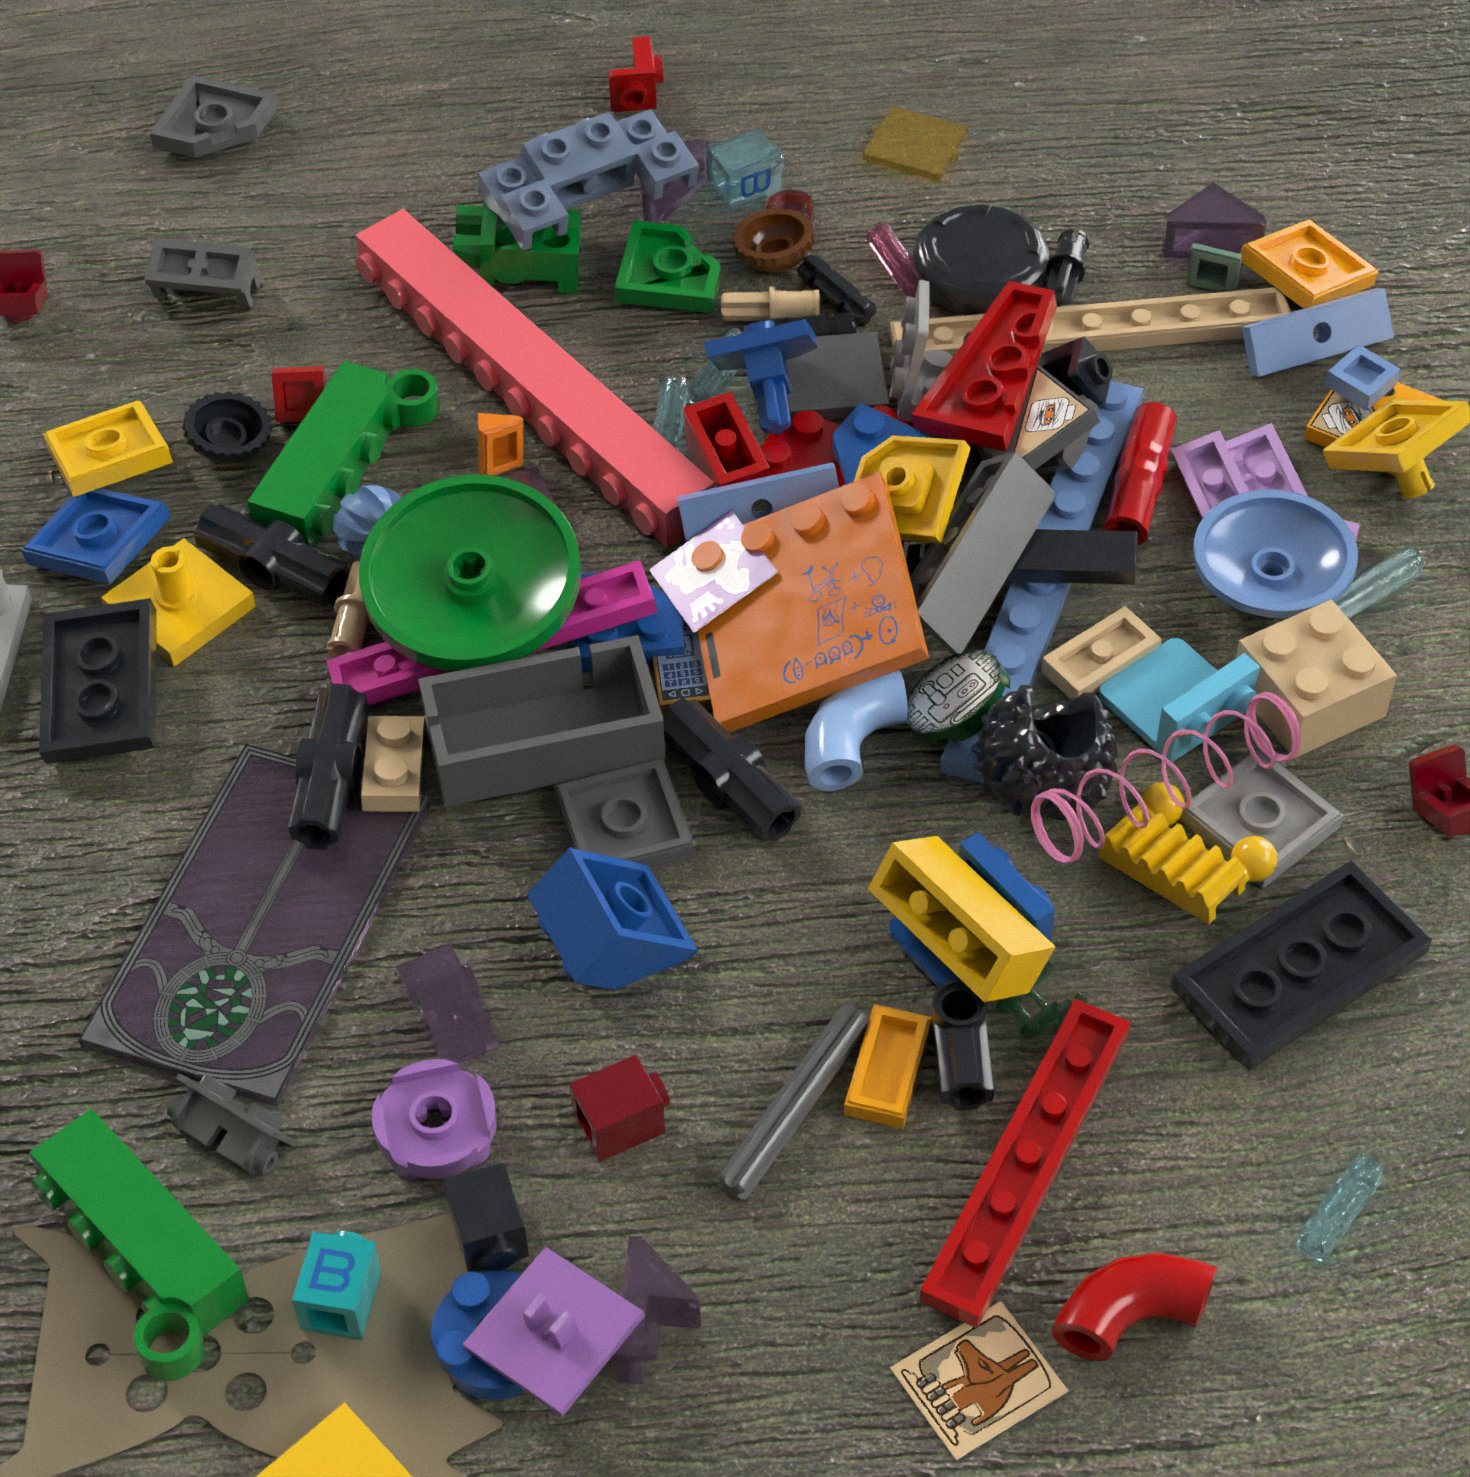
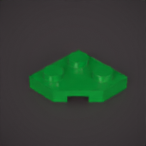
[614,221,721,313]

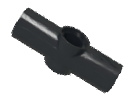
[194,504,350,606]
[288,684,368,850]
[663,697,801,842]

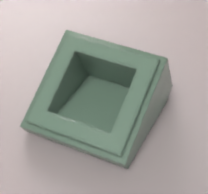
[1186,243,1243,292]

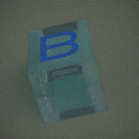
[708,128,785,211]

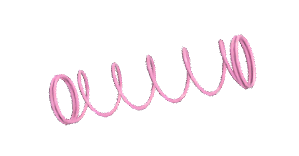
[1031,692,1301,864]

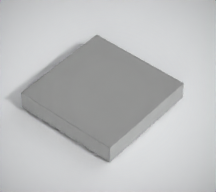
[1180,748,1344,889]

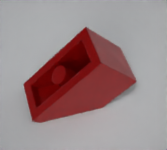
[682,391,770,488]

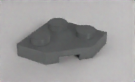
[150,75,278,158]

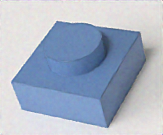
[1325,344,1401,411]

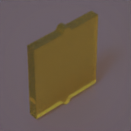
[863,106,968,182]

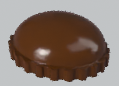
[732,208,816,273]

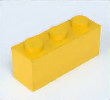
[867,836,1056,1002]

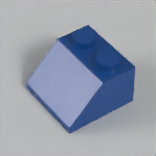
[527,848,698,990]

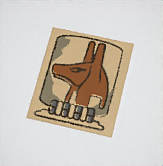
[890,1301,1069,1460]

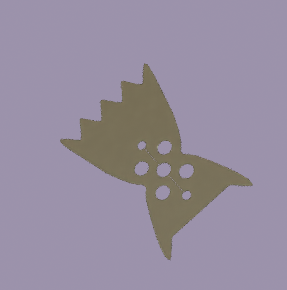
[0,1214,503,1477]

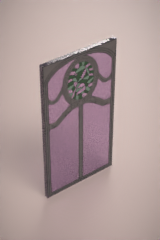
[78,744,433,1107]

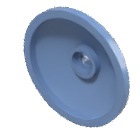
[1193,490,1358,618]

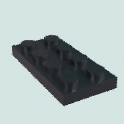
[1170,860,1432,1070]

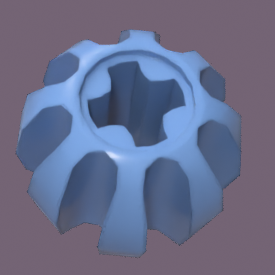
[333,485,401,561]

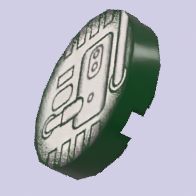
[906,650,1011,746]

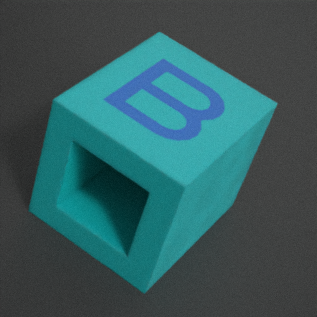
[292,1231,382,1340]

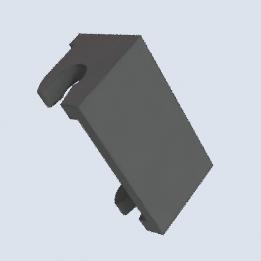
[144,239,262,308]

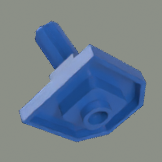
[704,319,818,435]

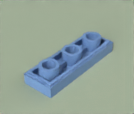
[1242,288,1394,377]
[676,462,839,543]

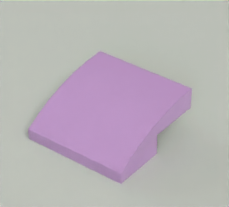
[1171,423,1308,519]

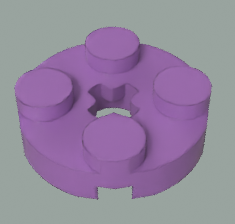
[372,1059,497,1179]

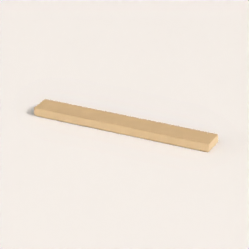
[890,287,1291,356]

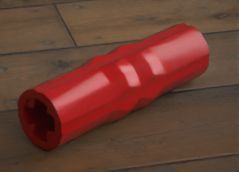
[1103,402,1177,545]

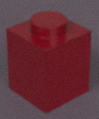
[570,1054,670,1162]

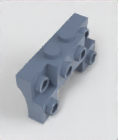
[478,109,699,251]

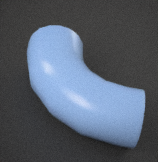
[805,670,908,791]

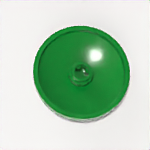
[359,475,581,671]

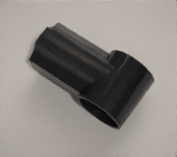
[930,979,994,1111]

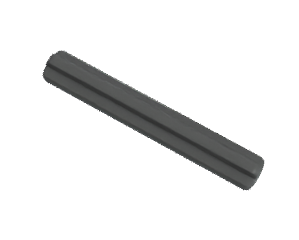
[719,1004,869,1201]

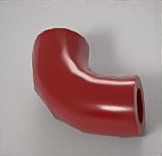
[1051,1252,1218,1361]

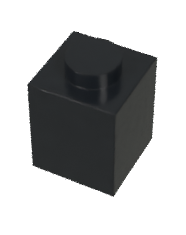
[443,1162,529,1272]

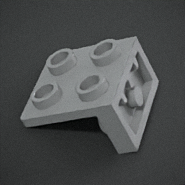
[890,280,953,422]

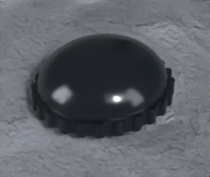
[182,392,273,464]

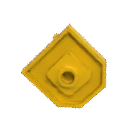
[854,435,970,544]

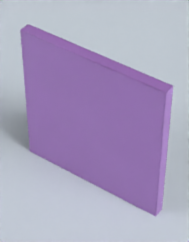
[462,1247,645,1417]

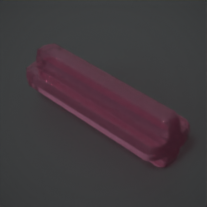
[866,222,923,297]

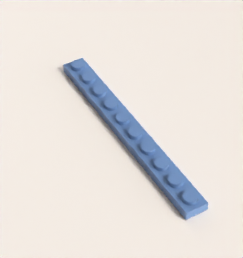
[940,381,1144,784]

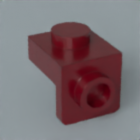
[0,249,48,322]
[1409,744,1470,837]

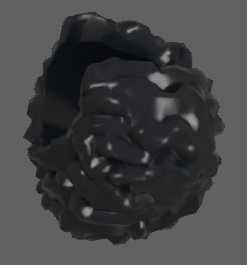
[971,685,1117,821]

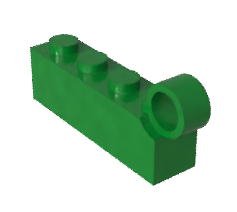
[247,360,440,548]
[29,1108,249,1381]

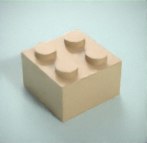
[1236,599,1397,758]

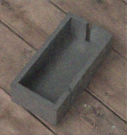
[418,635,666,807]

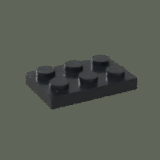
[39,598,157,764]

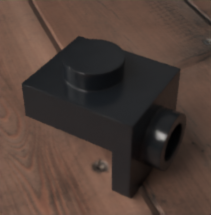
[1037,336,1113,406]

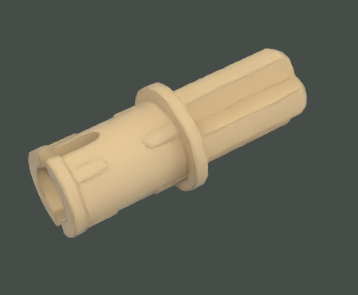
[721,287,819,322]
[327,561,371,658]

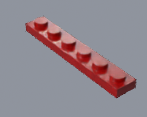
[919,999,1131,1328]

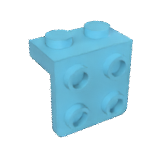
[1099,638,1260,762]

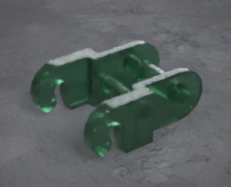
[996,960,1087,1038]

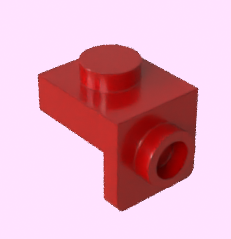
[608,36,664,112]

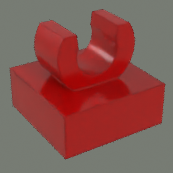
[271,366,326,423]

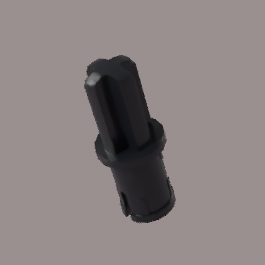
[1045,228,1090,307]

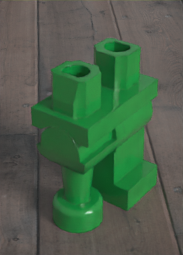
[453,202,582,294]

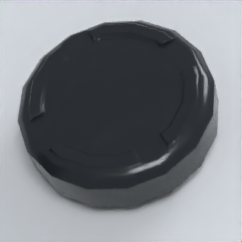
[913,204,1049,315]

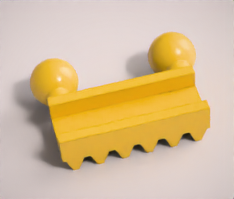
[1098,782,1278,924]

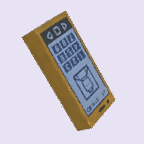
[653,620,713,717]

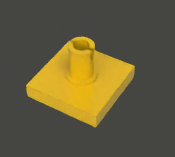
[1322,399,1470,499]
[101,538,256,667]

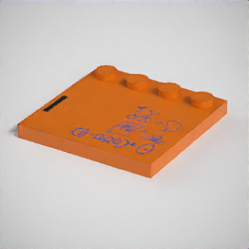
[691,472,930,733]

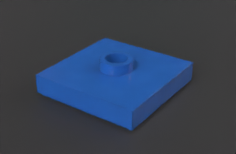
[21,488,171,585]

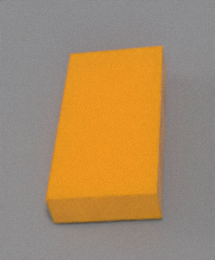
[844,1004,932,1129]

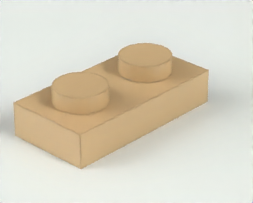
[1041,606,1162,699]
[361,716,425,812]

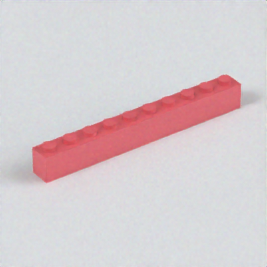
[355,209,715,549]

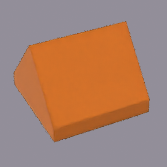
[478,413,523,476]

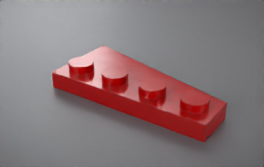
[911,281,1057,452]

